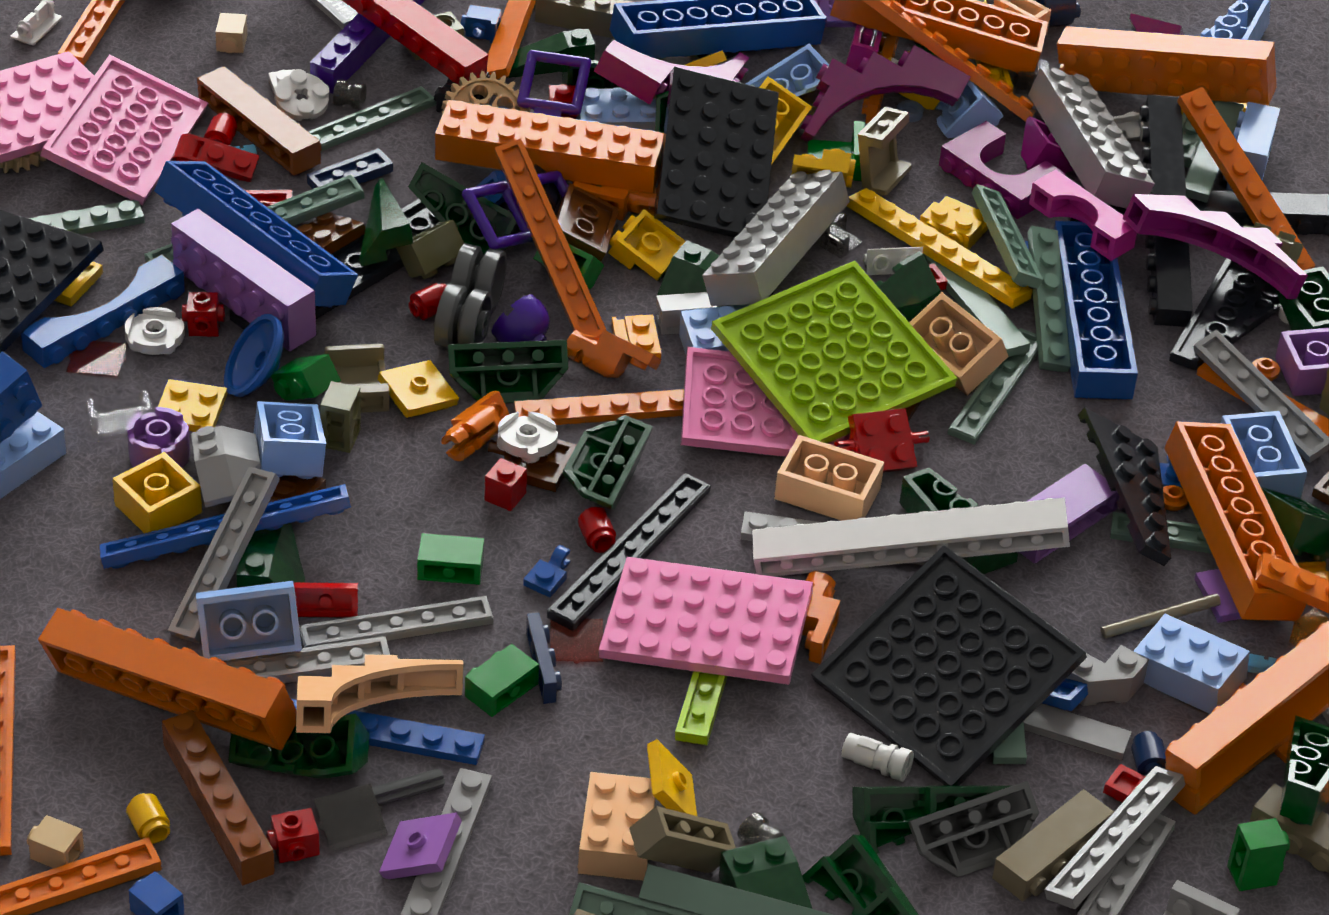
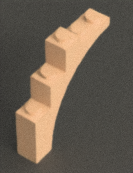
[296,654,463,733]

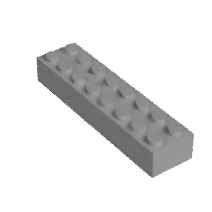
[1028,67,1155,209]
[702,170,850,306]

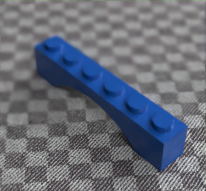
[21,255,185,368]

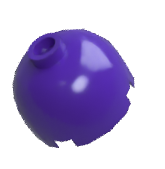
[491,294,550,342]

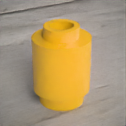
[126,793,170,844]

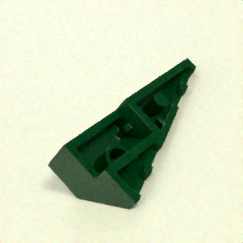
[359,179,414,267]
[852,785,1013,854]
[802,834,919,915]

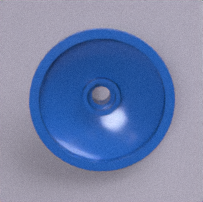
[224,314,284,397]

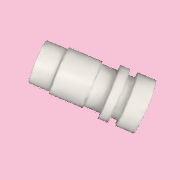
[842,733,914,782]

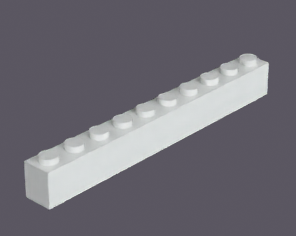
[752,498,1070,577]

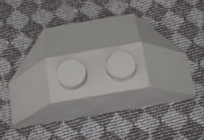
[191,426,261,507]

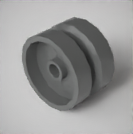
[451,243,507,313]
[434,283,493,348]

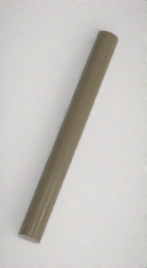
[1100,593,1221,639]

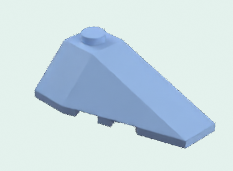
[745,44,829,96]
[936,80,1003,138]

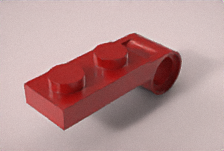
[172,133,260,182]
[293,582,358,617]

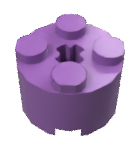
[127,407,190,468]

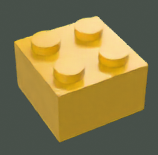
[113,452,202,533]

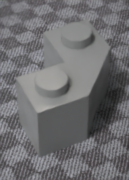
[1067,645,1149,706]

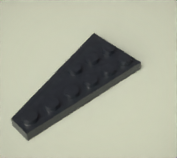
[1169,258,1281,370]
[1078,407,1171,566]

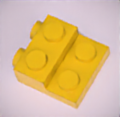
[791,148,856,188]
[920,196,988,250]
[608,209,686,280]

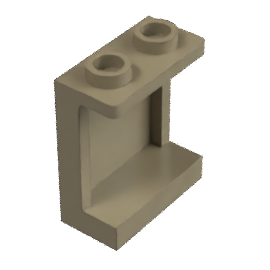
[858,107,912,195]
[324,344,389,413]

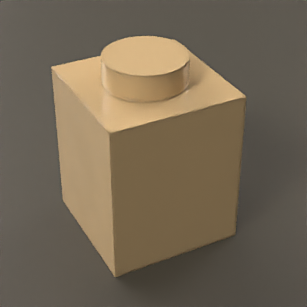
[216,13,247,53]
[27,815,84,868]

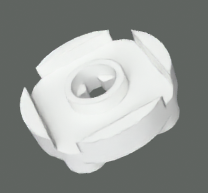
[274,69,329,121]
[125,307,185,355]
[497,412,558,463]

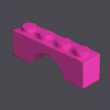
[1029,169,1137,261]

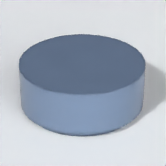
[897,100,924,122]

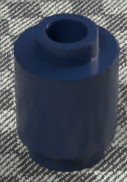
[1131,731,1166,776]

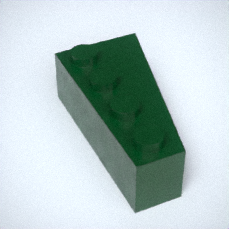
[899,468,1018,574]
[1279,716,1329,826]

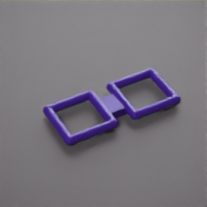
[502,50,591,182]
[462,171,568,249]

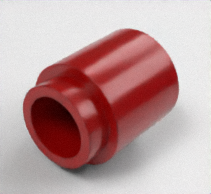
[204,113,237,146]
[408,283,447,320]
[578,507,616,553]

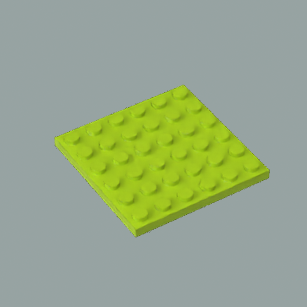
[711,260,957,443]

